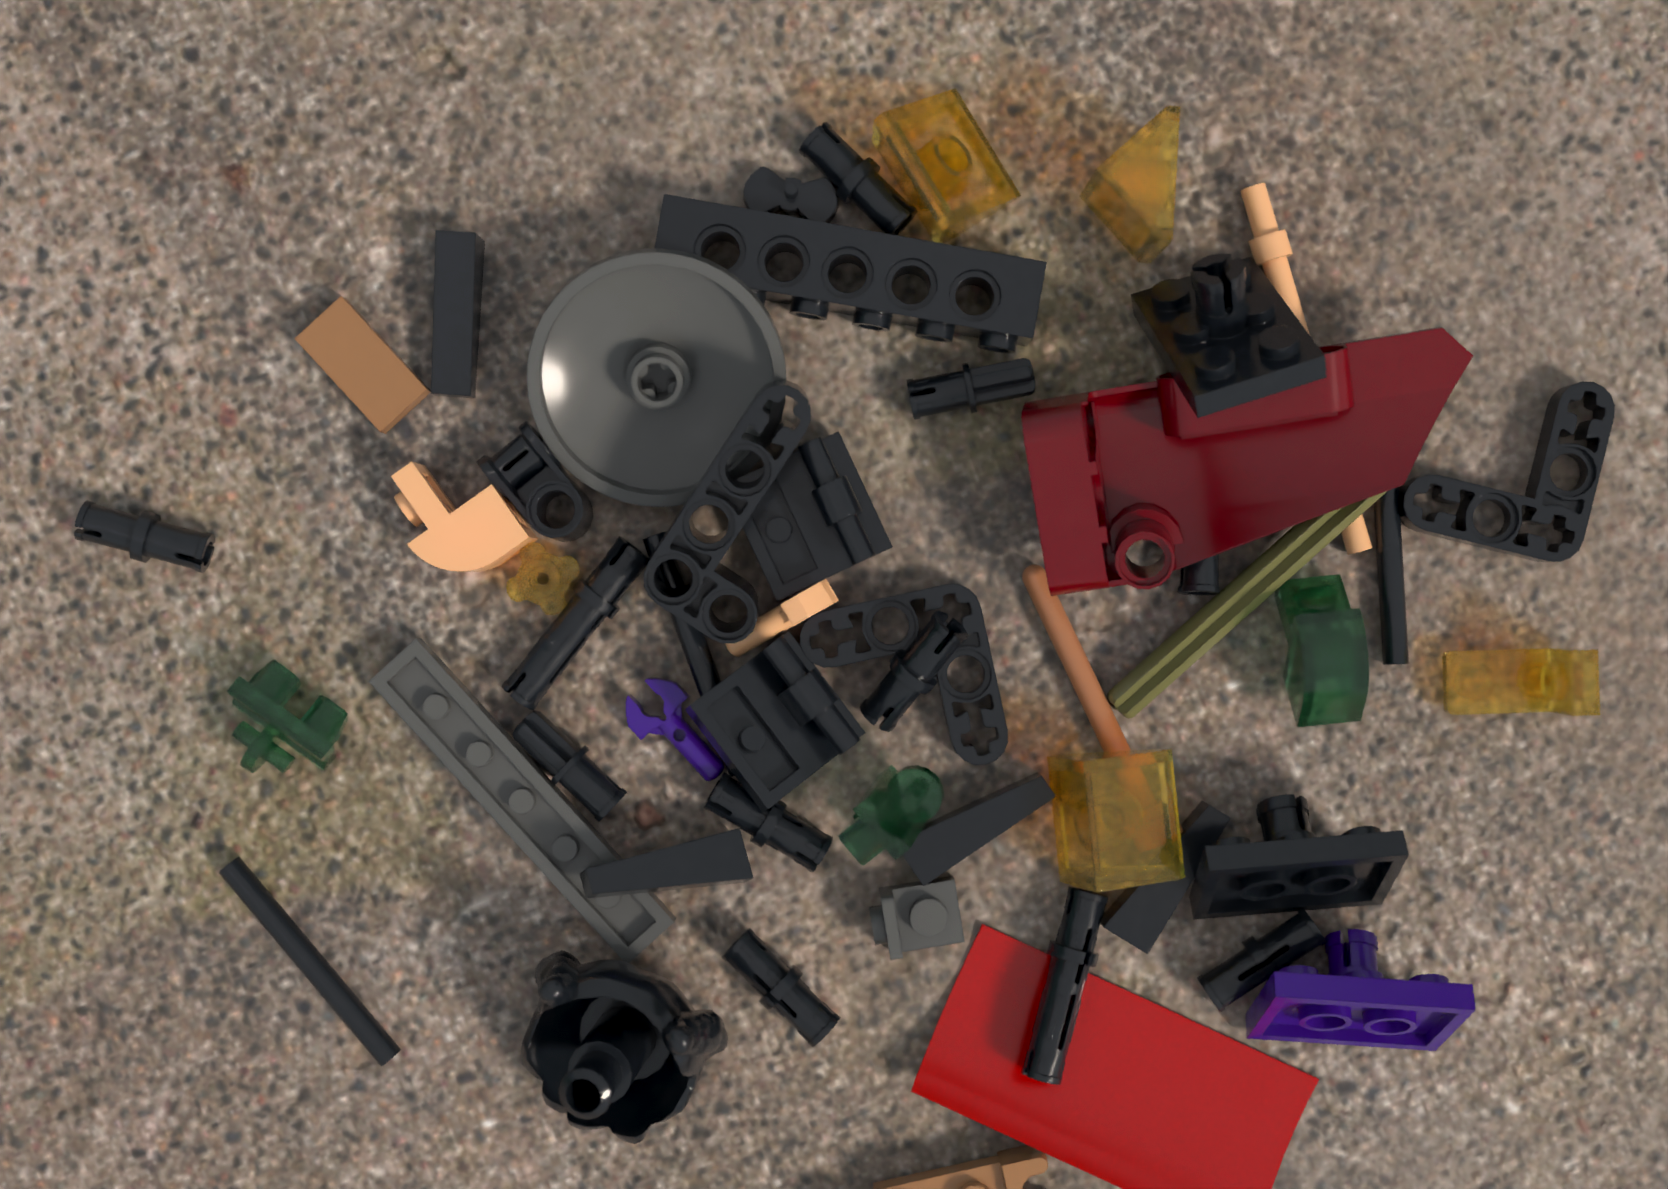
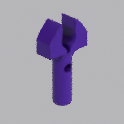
[626,678,724,781]

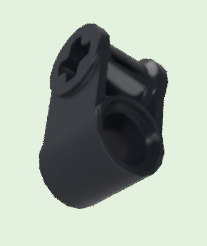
[477,421,593,542]

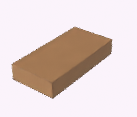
[294,296,431,434]

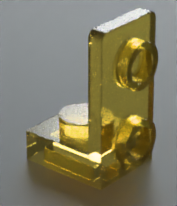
[1442,647,1600,716]

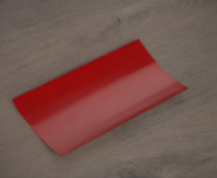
[911,924,1319,1189]

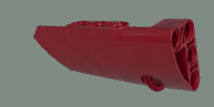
[1021,327,1473,596]

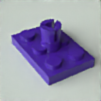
[1245,929,1476,1051]

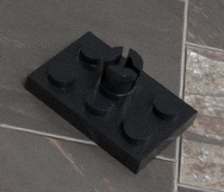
[1131,254,1327,418]
[1189,794,1409,920]

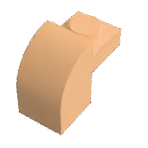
[391,461,538,572]

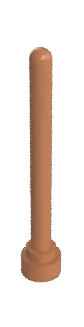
[1022,564,1184,852]

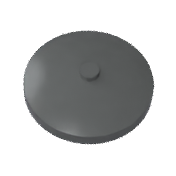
[527,248,787,507]

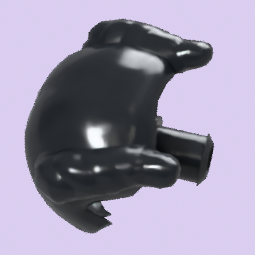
[520,950,728,1144]

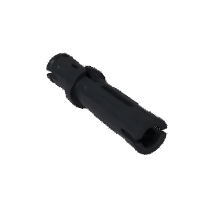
[502,536,650,710]
[1021,886,1109,1085]

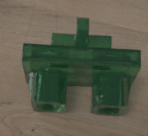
[227,660,349,773]
[838,765,944,866]

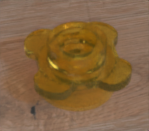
[506,542,580,615]

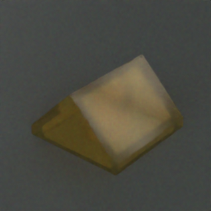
[872,88,1021,244]
[1079,106,1180,263]
[1047,748,1185,892]

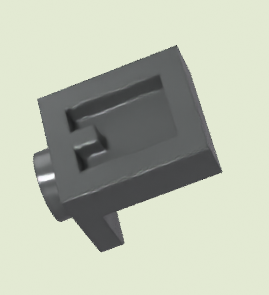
[869,876,965,960]

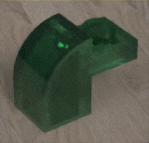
[1274,574,1369,728]

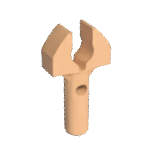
[725,579,839,657]

